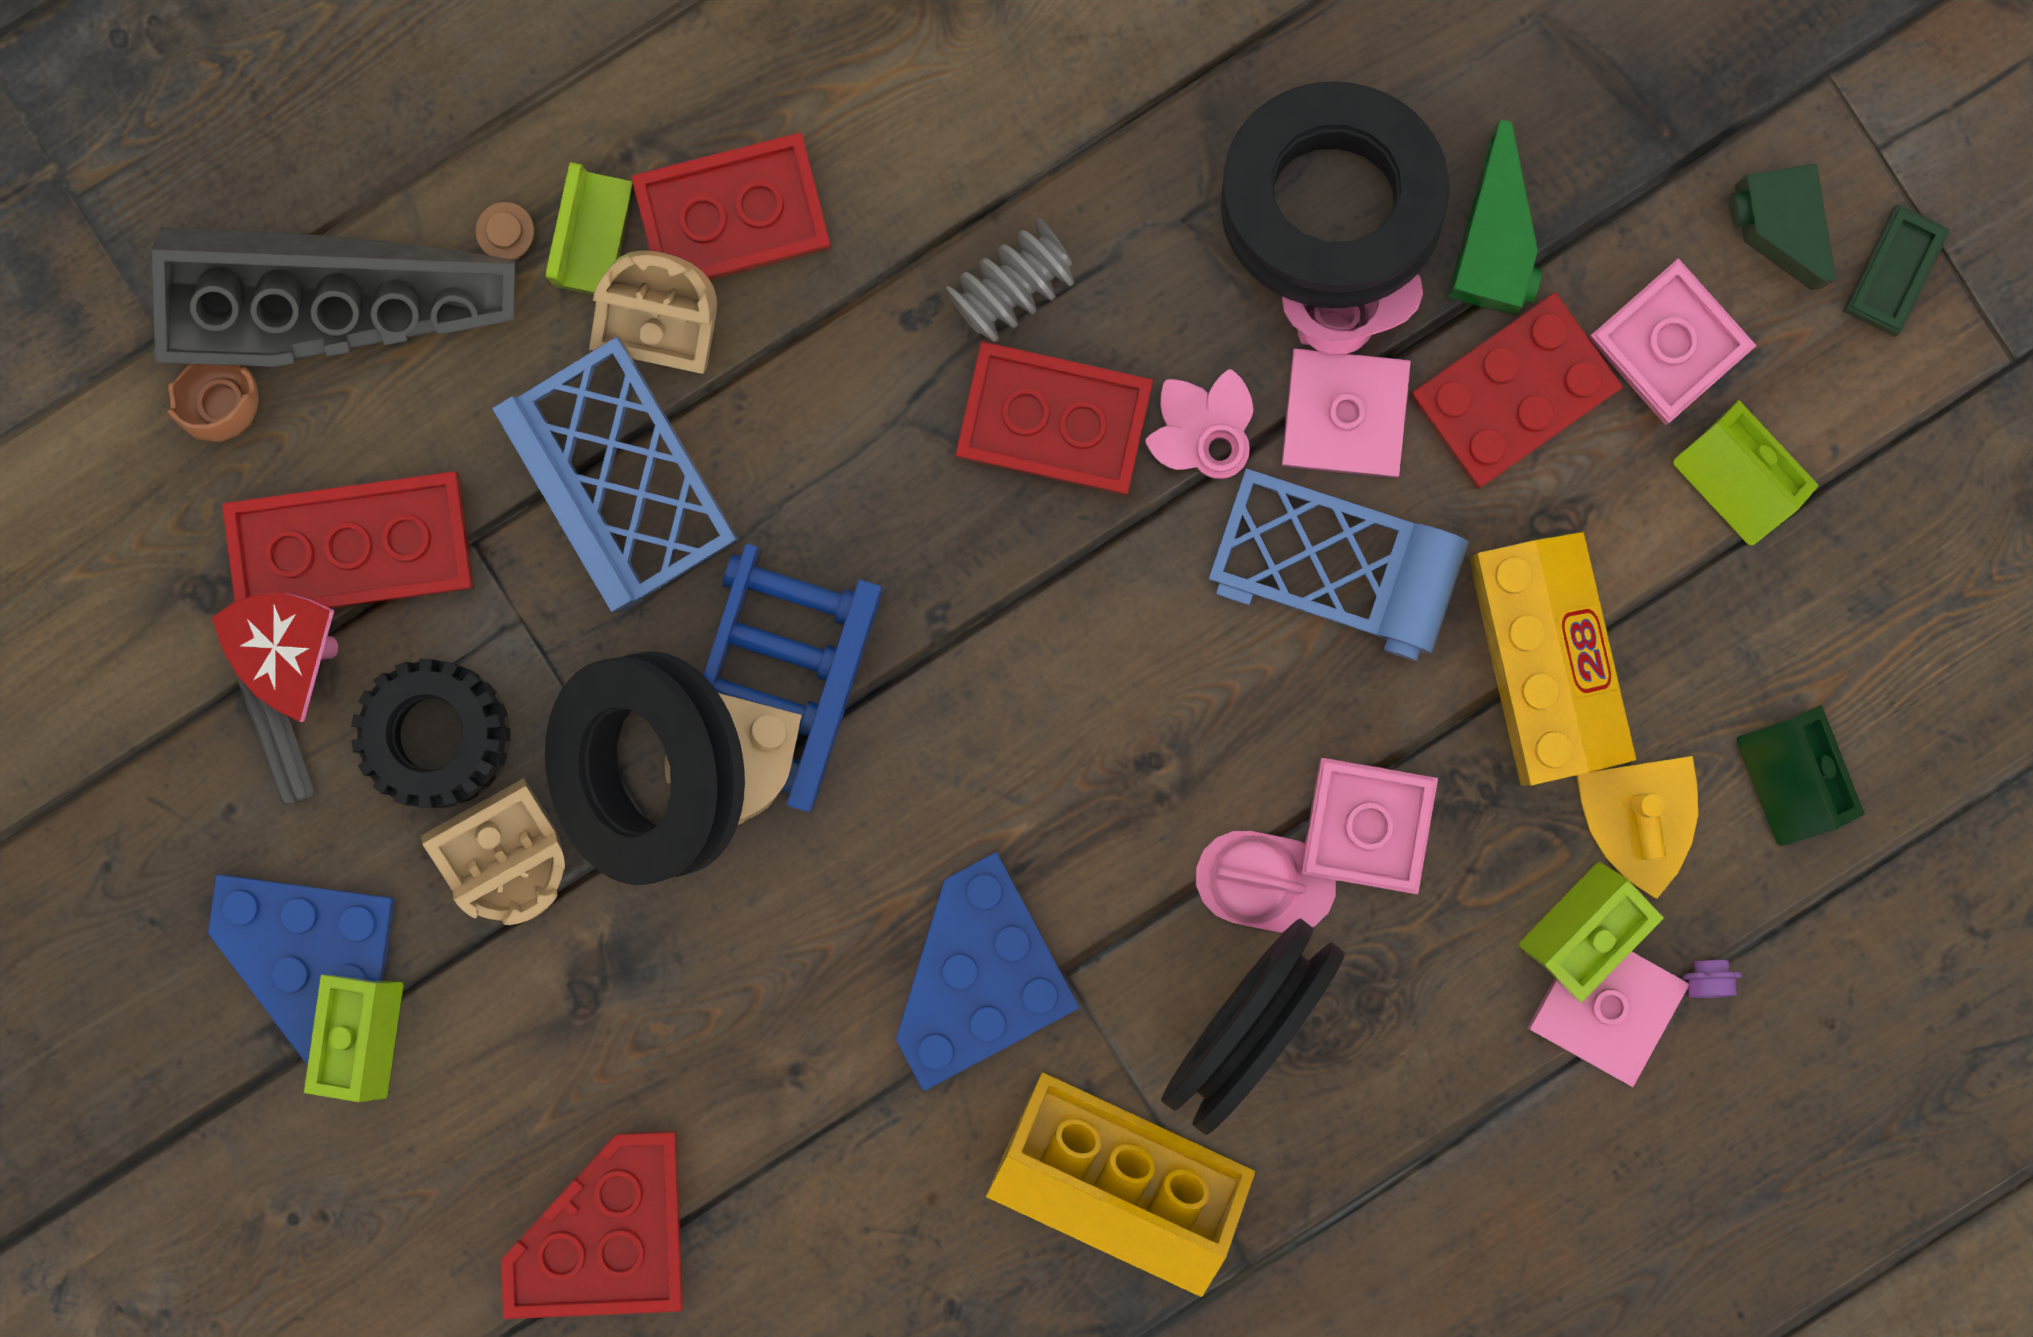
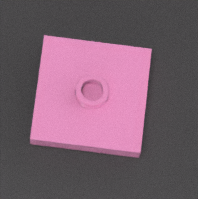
[1588,258,1757,425]
[1281,348,1411,479]
[1300,758,1438,894]
[1527,952,1689,1087]

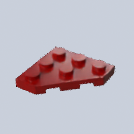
[501,1130,684,1319]

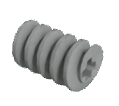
[944,218,1075,342]

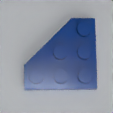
[896,852,1080,1092]
[208,874,395,1065]

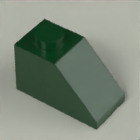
[1729,164,1836,290]

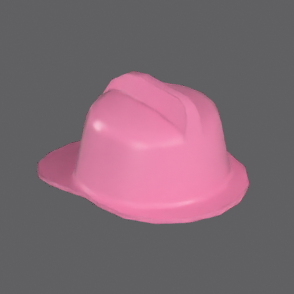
[1282,274,1423,355]
[1196,831,1336,933]

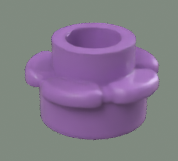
[1683,960,1742,998]

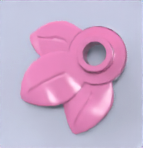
[1145,369,1254,479]

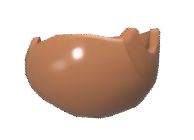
[167,364,259,443]

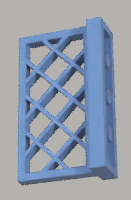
[492,337,739,612]

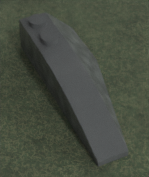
[152,227,515,367]

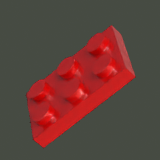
[631,132,832,280]
[1410,292,1623,490]
[955,341,1153,496]

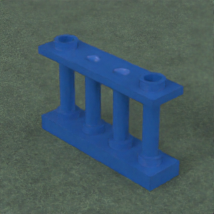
[704,543,884,813]

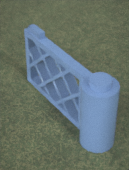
[1209,468,1470,661]

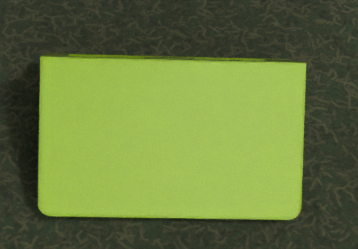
[546,162,635,295]
[1673,400,1819,546]
[1519,862,1664,1003]
[304,974,403,1102]

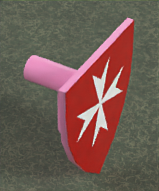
[212,593,338,722]

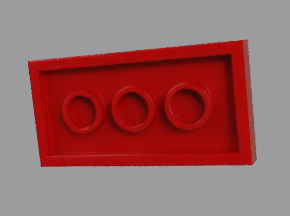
[222,471,475,609]

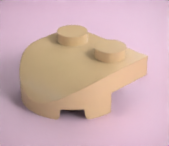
[589,251,717,374]
[665,693,802,825]
[421,778,565,925]

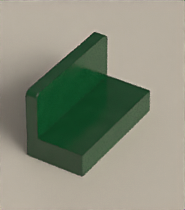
[1737,705,1865,846]

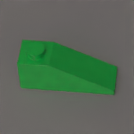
[1447,119,1542,316]

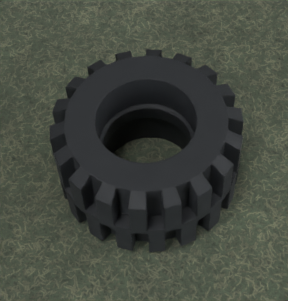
[351,659,510,808]

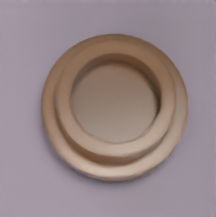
[476,202,535,260]

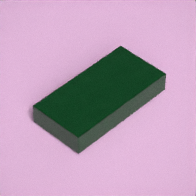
[1843,204,1950,337]

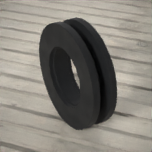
[1221,81,1449,308]
[545,651,745,885]
[1161,918,1345,1135]

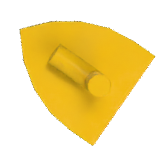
[1576,756,1698,899]

